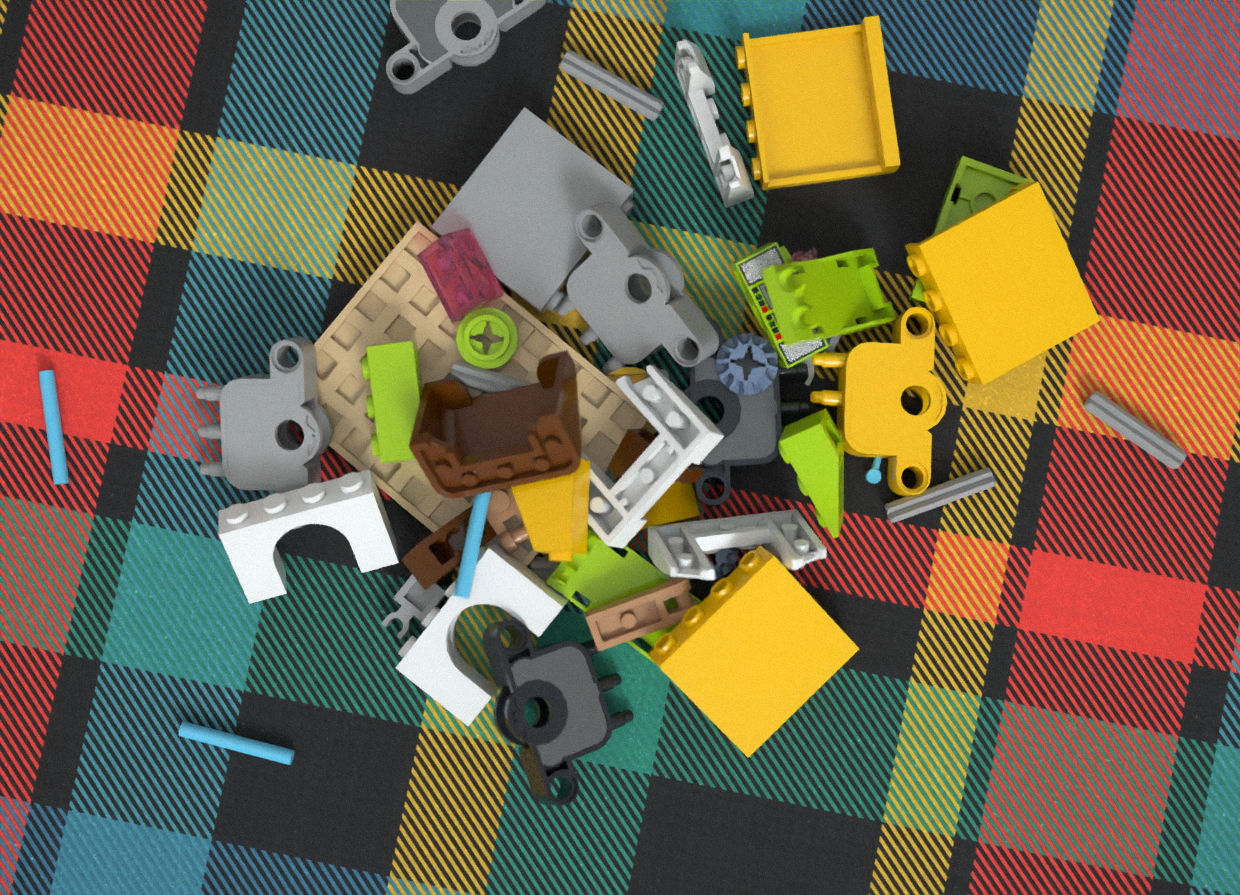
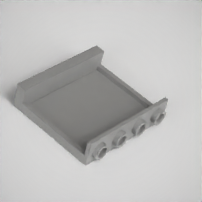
[431,107,635,315]

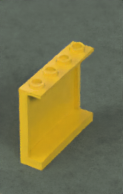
[735,15,901,191]
[905,182,1100,385]
[648,545,859,758]

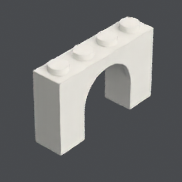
[219,469,399,604]
[396,543,568,726]

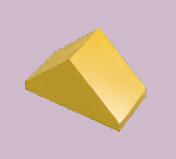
[640,481,700,530]

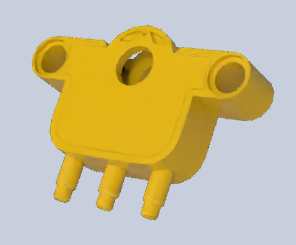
[810,306,947,497]

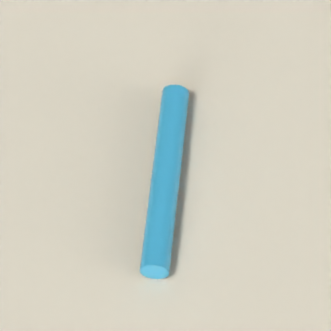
[38,370,69,485]
[454,491,492,599]
[178,721,295,765]

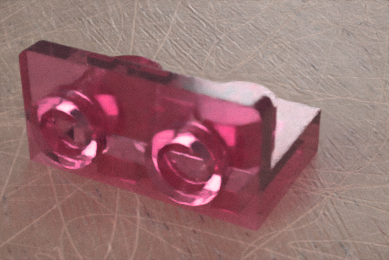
[417,228,504,323]

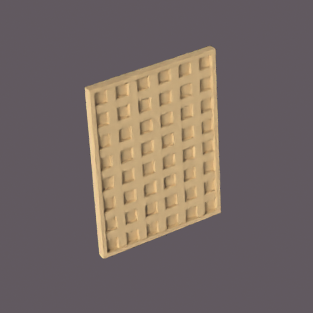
[314,221,648,567]

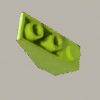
[778,409,844,539]

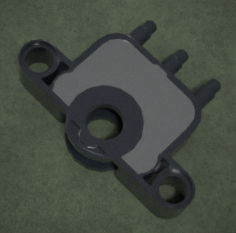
[683,317,810,507]
[482,619,634,806]

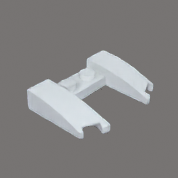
[674,39,754,208]
[581,365,724,548]
[648,509,826,580]

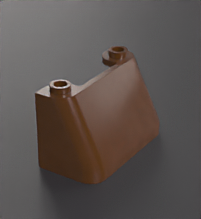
[408,350,582,499]

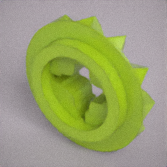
[456,308,519,369]

